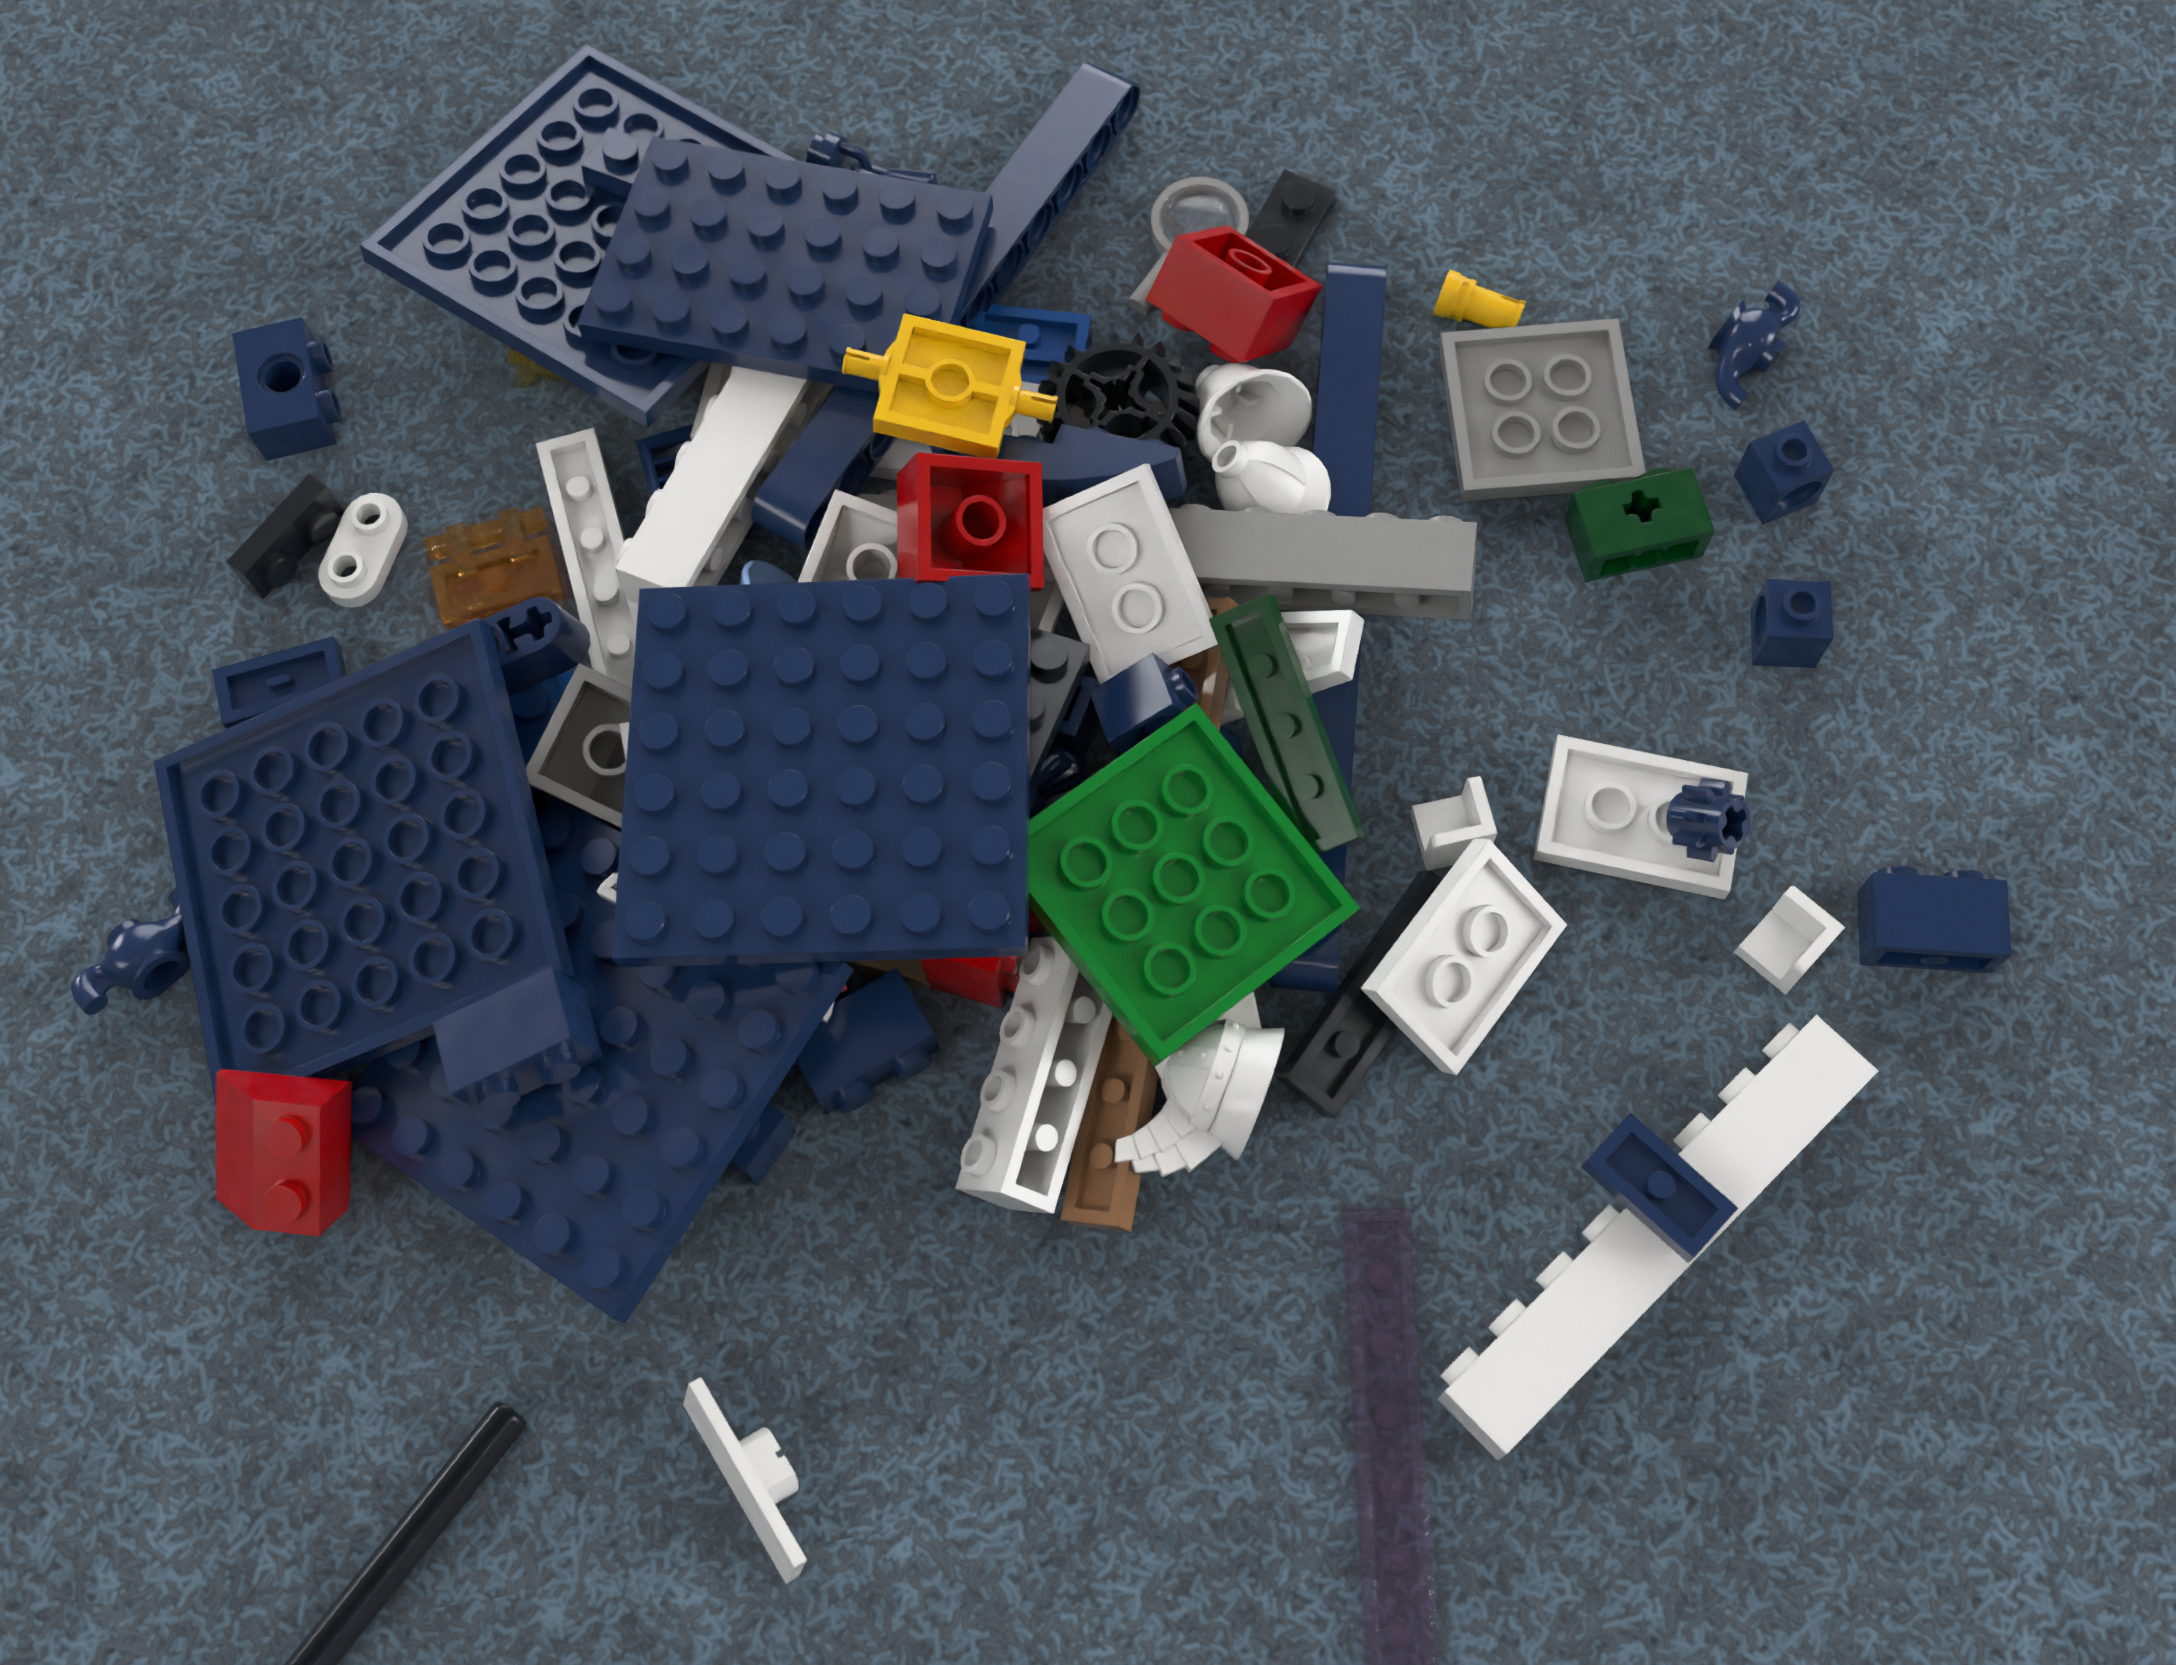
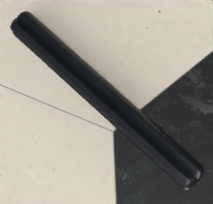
[284,1401,527,1665]

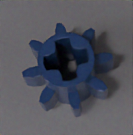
[1666,778,1750,862]

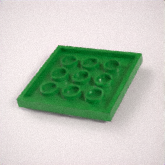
[1029,703,1360,1067]

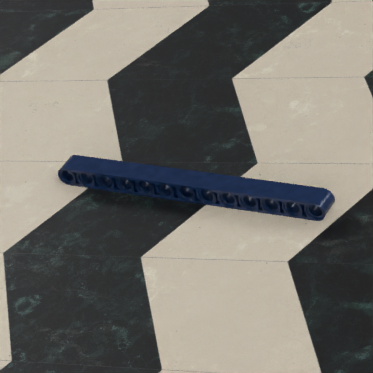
[1270,262,1387,993]

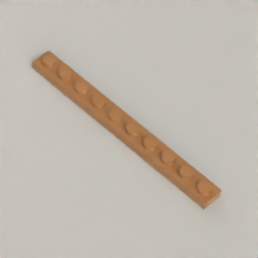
[1060,597,1239,1232]

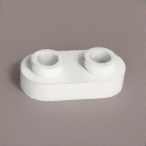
[318,493,408,607]

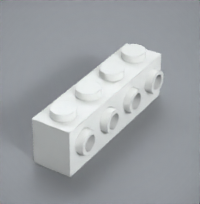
[955,937,1113,1214]

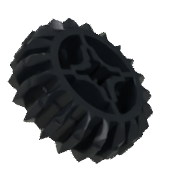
[1036,330,1200,461]

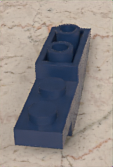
[930,424,1187,508]

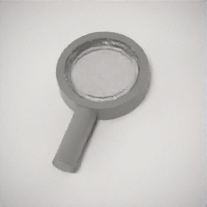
[1127,177,1249,315]

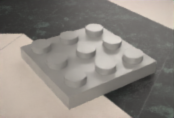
[1438,319,1645,502]

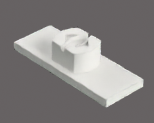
[683,1377,807,1584]

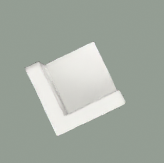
[1410,776,1497,870]
[1734,886,1845,995]

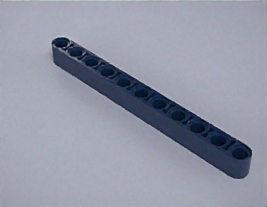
[751,62,1140,550]

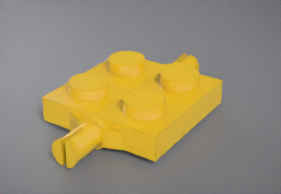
[842,313,1058,459]

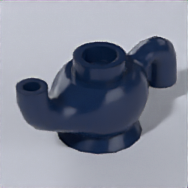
[1708,281,1800,411]
[71,888,190,1015]

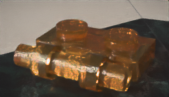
[424,506,566,631]

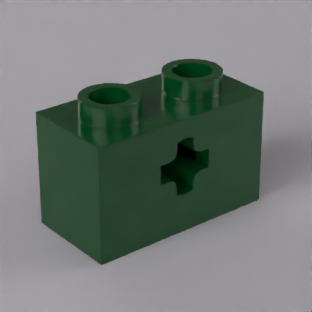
[1564,467,1715,583]

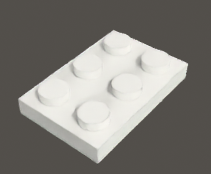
[1043,464,1218,684]
[1533,735,1748,900]
[1361,838,1567,1075]

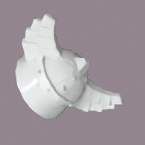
[1114,992,1285,1177]

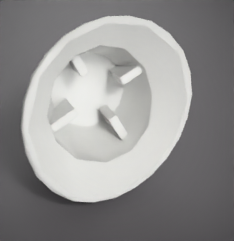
[1196,363,1312,463]
[1212,440,1331,514]

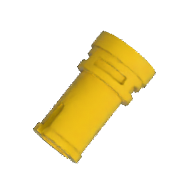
[1433,269,1526,329]

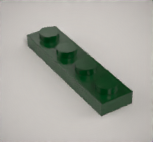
[1209,594,1366,856]

